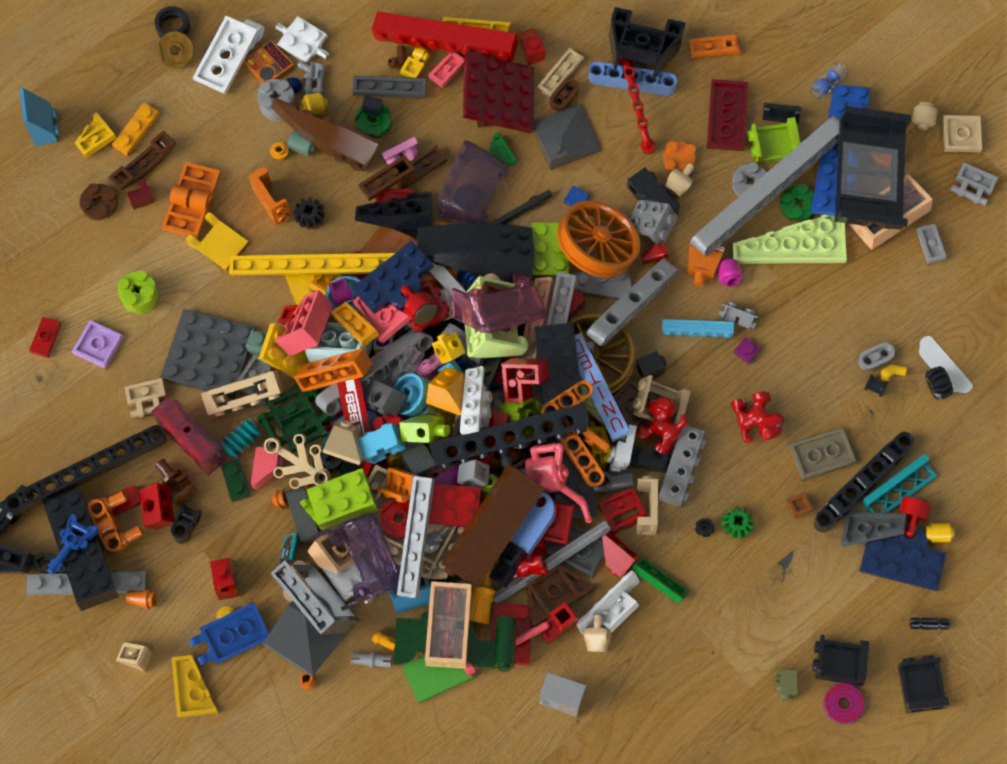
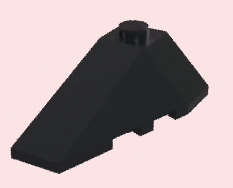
[355,192,433,233]

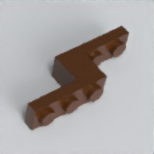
[358,145,447,201]

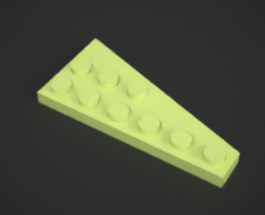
[732,215,847,264]

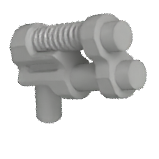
[297,61,326,96]

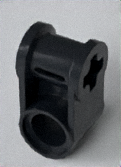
[171,504,202,544]

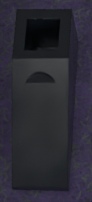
[627,167,680,216]

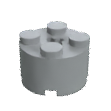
[257,79,296,122]

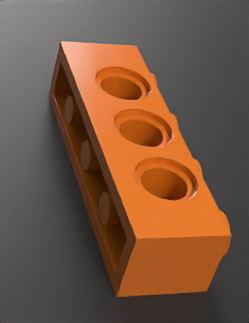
[293,348,373,392]

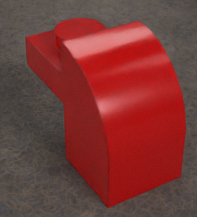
[541,602,579,644]

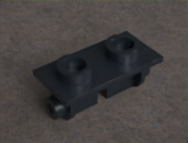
[762,103,801,124]

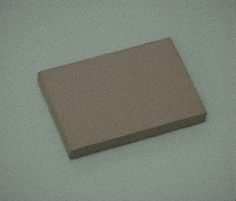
[788,427,857,481]

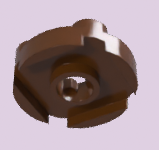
[79,183,118,221]

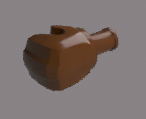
[155,459,196,505]

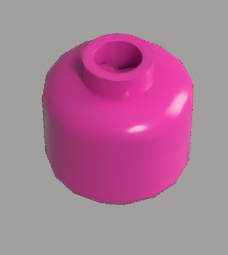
[716,258,743,287]

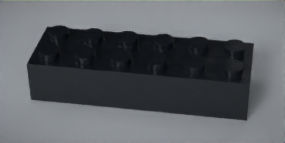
[42,487,119,611]

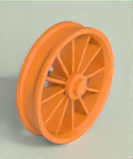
[557,200,640,278]

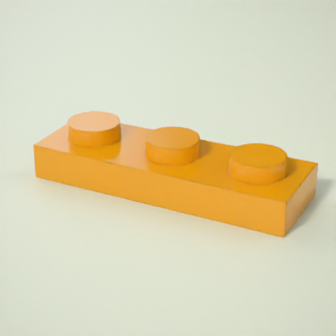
[112,103,160,156]
[331,302,379,346]

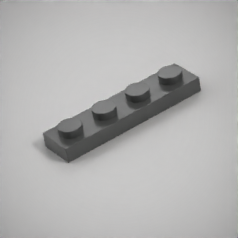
[352,76,427,98]

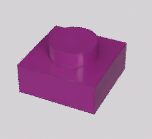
[734,337,761,364]

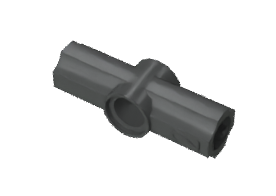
[592,470,633,494]

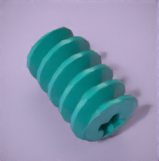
[218,417,261,458]

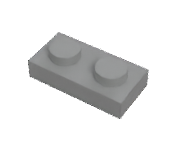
[916,224,947,264]

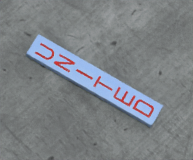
[575,333,630,441]

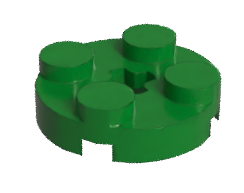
[355,105,392,139]
[780,184,814,222]

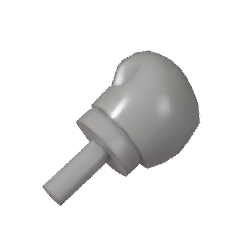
[425,525,450,553]

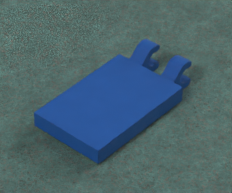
[189,602,269,665]

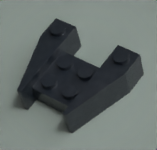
[609,7,686,78]

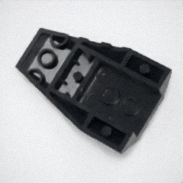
[417,222,535,286]

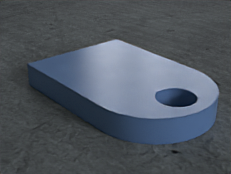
[510,492,556,555]

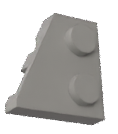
[236,354,271,405]

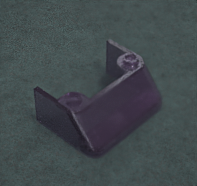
[311,513,400,611]

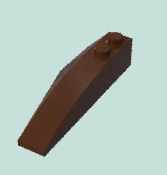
[271,98,380,172]

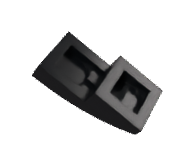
[628,446,671,473]
[489,542,525,588]

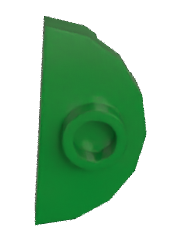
[490,132,517,166]

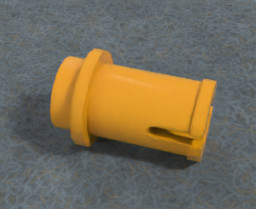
[372,630,395,651]

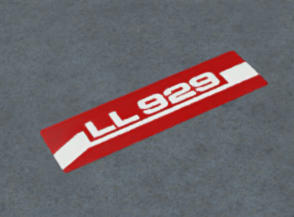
[337,378,371,436]

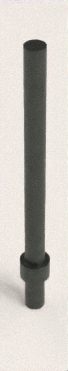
[493,190,552,224]

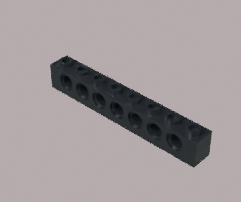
[429,403,591,469]

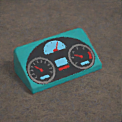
[279,533,300,565]

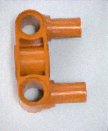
[88,491,144,553]

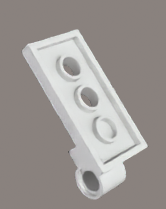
[193,16,265,95]

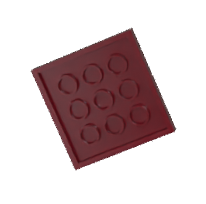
[463,51,534,134]

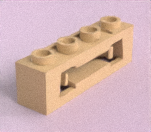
[201,369,284,417]

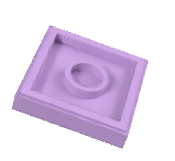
[71,320,124,369]

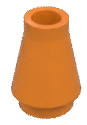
[126,589,157,609]

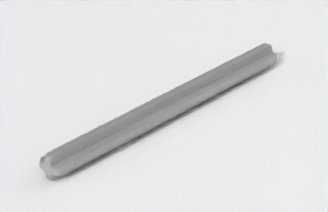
[493,521,611,603]

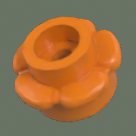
[272,490,288,509]

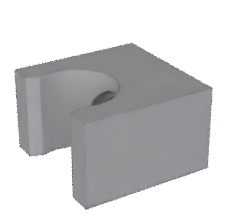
[539,672,586,717]

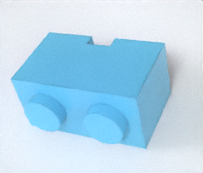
[358,423,407,464]

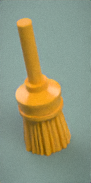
[470,568,496,625]

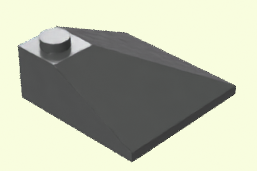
[533,104,602,170]
[263,601,346,677]

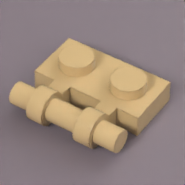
[124,378,169,419]

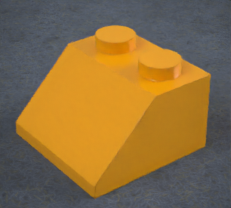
[426,367,465,416]

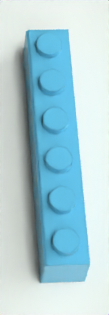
[662,319,734,338]

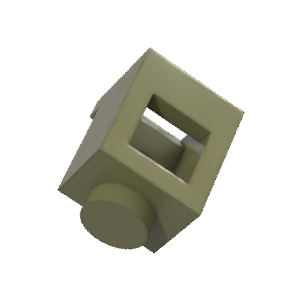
[774,670,798,701]

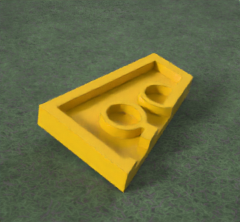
[172,655,218,718]

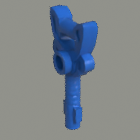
[47,514,98,575]

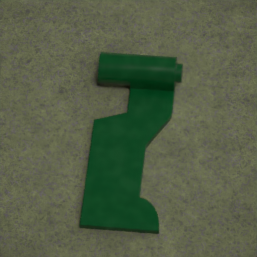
[393,616,516,672]

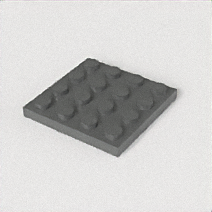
[160,309,256,398]

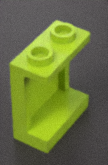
[747,117,801,164]

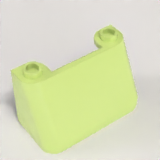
[463,276,528,358]

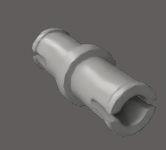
[351,652,393,668]

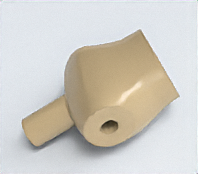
[664,164,694,198]
[584,615,611,652]

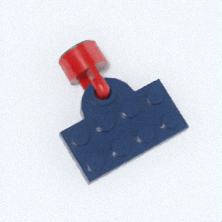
[351,241,438,325]
[859,496,946,592]

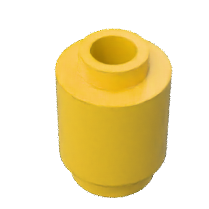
[925,523,955,543]

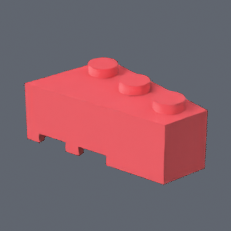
[275,290,333,356]

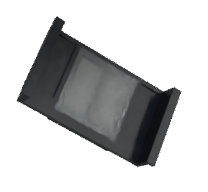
[834,106,911,230]

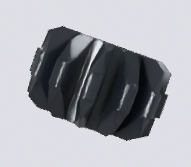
[293,197,325,230]
[925,366,953,400]

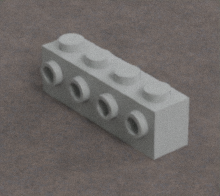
[658,425,707,507]

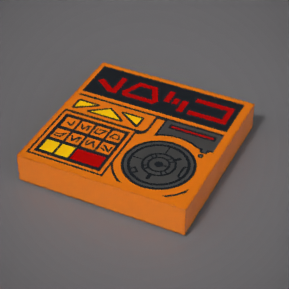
[243,40,294,83]

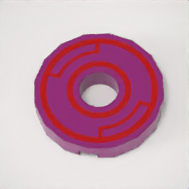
[823,683,865,724]

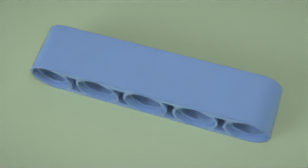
[588,62,677,96]

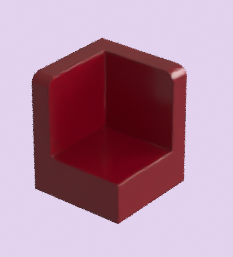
[127,179,154,210]

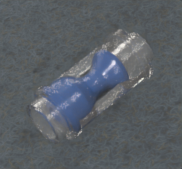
[810,63,847,99]

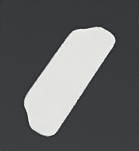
[919,336,973,393]

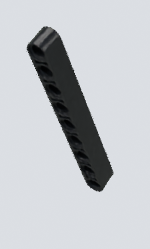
[5,425,166,516]

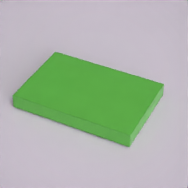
[402,656,473,703]

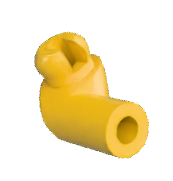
[880,365,907,382]

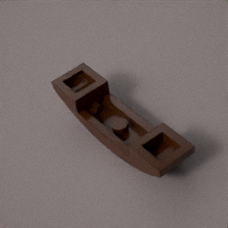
[108,130,176,191]

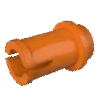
[300,672,316,690]

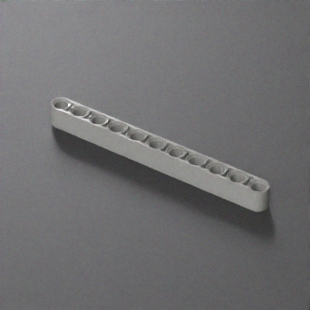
[691,116,839,256]

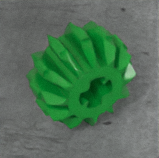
[721,506,755,540]

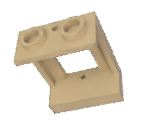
[633,375,691,424]
[636,476,658,535]

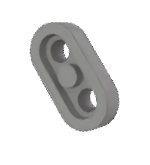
[858,343,895,371]

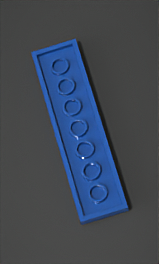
[811,84,871,216]

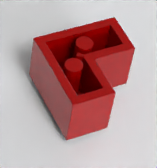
[502,358,549,403]

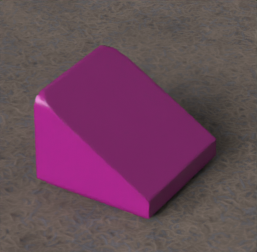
[328,277,353,305]

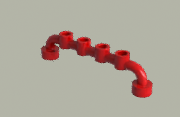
[619,58,656,155]

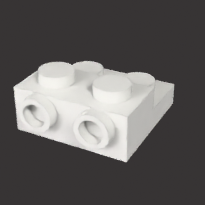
[607,424,637,473]

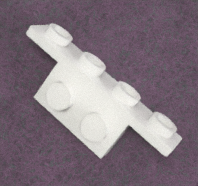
[460,366,493,435]
[576,570,640,635]

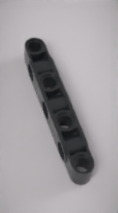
[813,432,914,532]

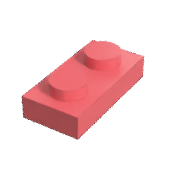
[429,52,464,88]

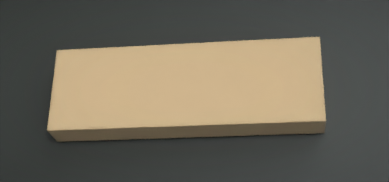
[537,48,584,98]

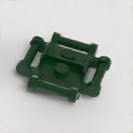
[257,384,335,453]

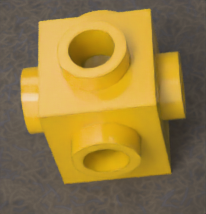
[432,332,466,364]

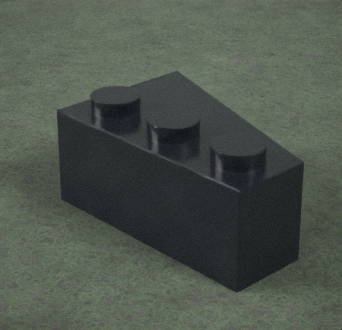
[0,543,35,574]

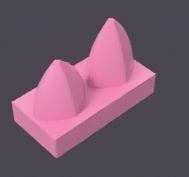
[380,137,418,165]

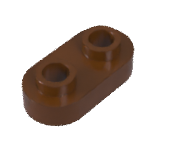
[550,79,579,111]

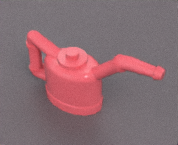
[525,442,592,523]

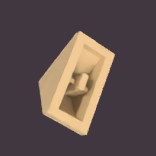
[116,642,153,672]

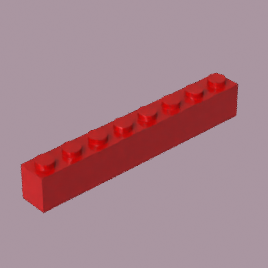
[371,11,518,61]

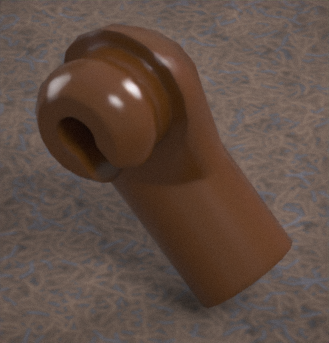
[387,45,406,69]

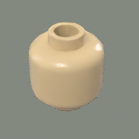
[912,102,938,130]

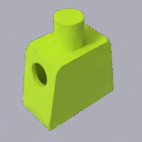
[400,414,450,443]

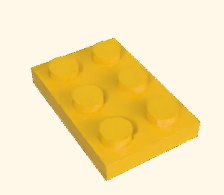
[258,323,309,378]

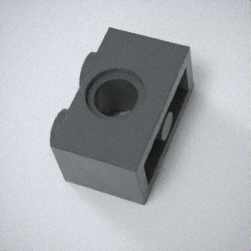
[364,379,407,417]

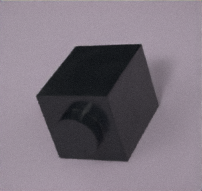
[635,351,667,379]

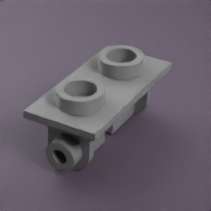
[718,301,759,329]

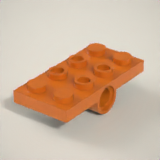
[162,162,221,239]

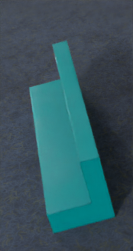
[861,454,937,513]

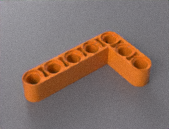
[541,381,604,487]

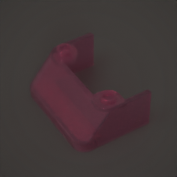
[452,273,546,333]

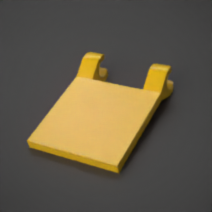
[186,212,249,271]

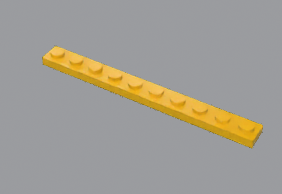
[229,253,395,276]

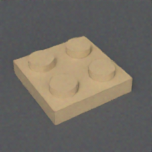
[942,115,982,152]

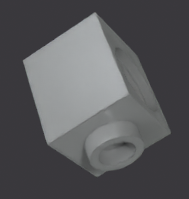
[457,459,490,487]

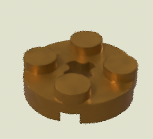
[157,31,194,68]

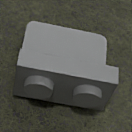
[629,200,678,244]

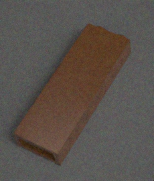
[441,464,545,589]

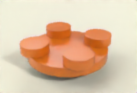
[663,141,696,172]

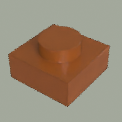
[786,492,813,519]

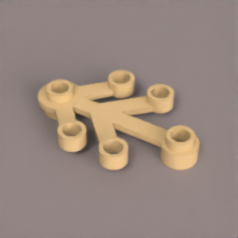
[264,433,332,489]

